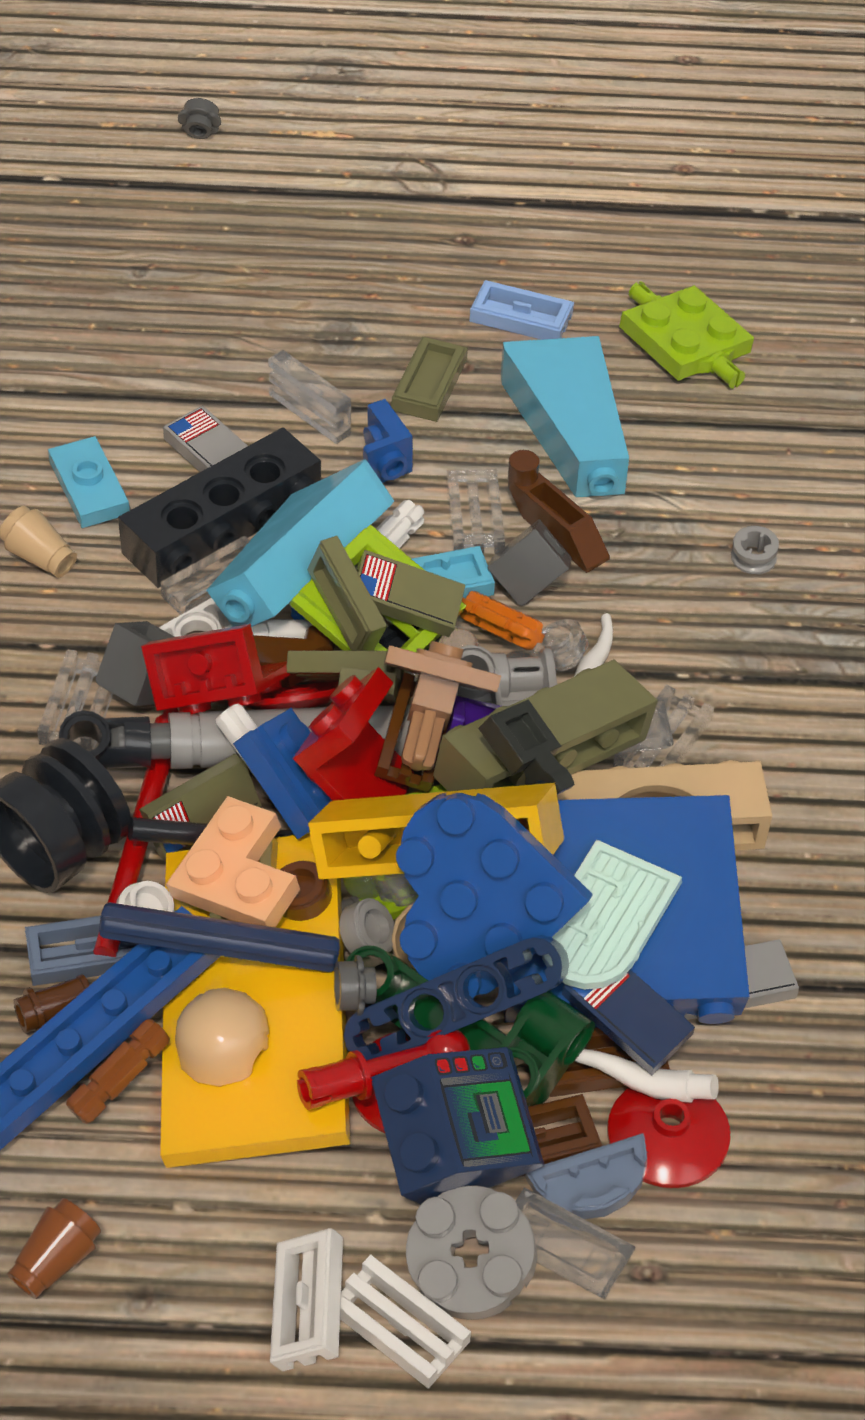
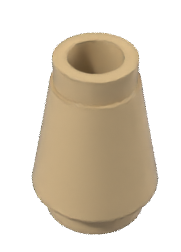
[0,506,77,578]

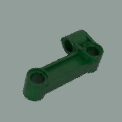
[346,946,595,1107]

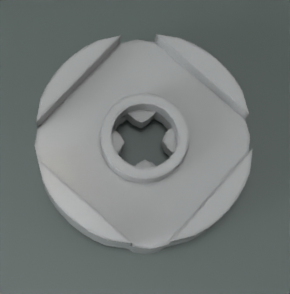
[406,1186,537,1320]

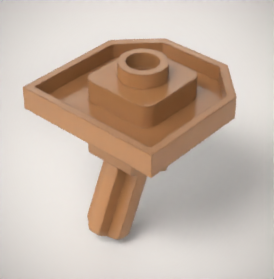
[384,641,501,771]

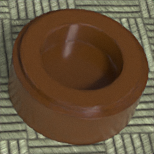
[280,861,332,921]

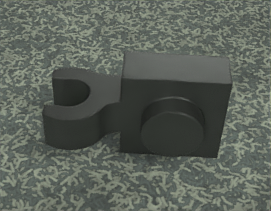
[478,699,575,795]

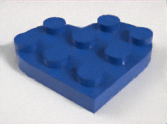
[396,793,593,998]

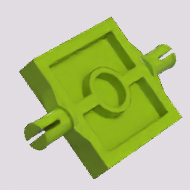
[619,281,754,389]

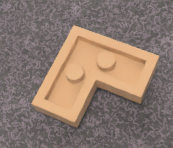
[166,796,300,927]

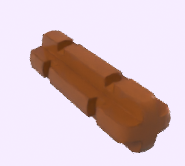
[66,1019,170,1124]

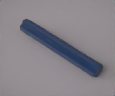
[99,902,340,972]

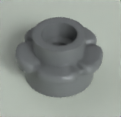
[178,98,221,139]
[334,955,377,1016]

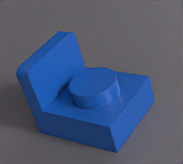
[363,399,413,483]

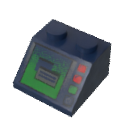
[371,1047,545,1205]

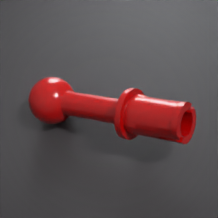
[297,1030,470,1110]

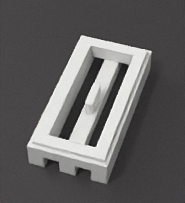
[270,1228,343,1372]
[340,1254,471,1389]

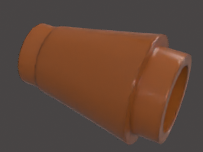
[7,1198,101,1299]

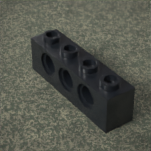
[118,427,321,588]

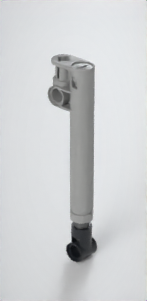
[59,645,557,769]

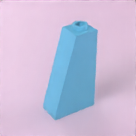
[501,336,629,497]
[206,459,394,627]

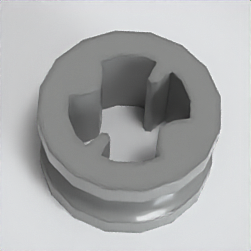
[731,526,779,574]

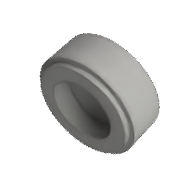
[339,898,394,953]

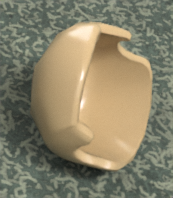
[175,988,269,1086]

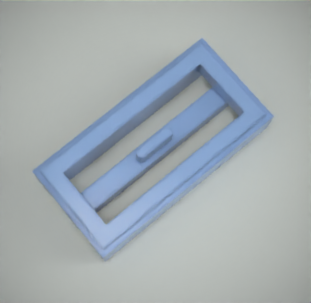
[469,280,574,340]

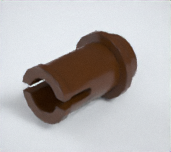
[14,974,90,1033]

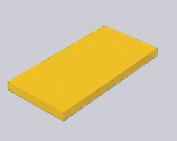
[160,833,350,1168]

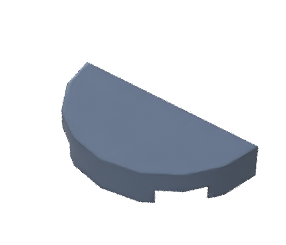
[525,1133,647,1219]

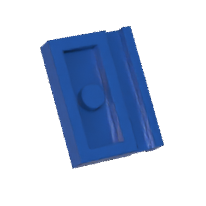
[233,708,332,839]

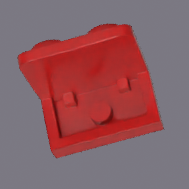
[292,667,414,801]

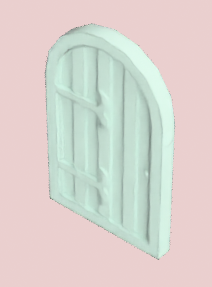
[542,840,682,990]

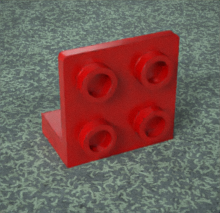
[141,624,291,714]

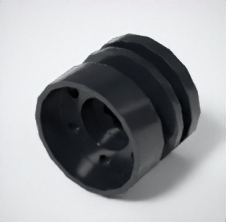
[0,738,131,893]

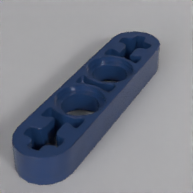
[344,935,569,1060]

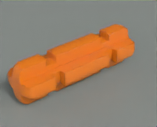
[460,591,545,650]

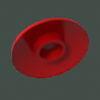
[245,682,339,710]
[607,1088,731,1188]

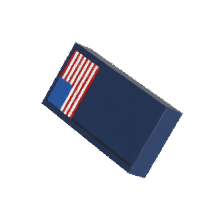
[562,969,695,1076]

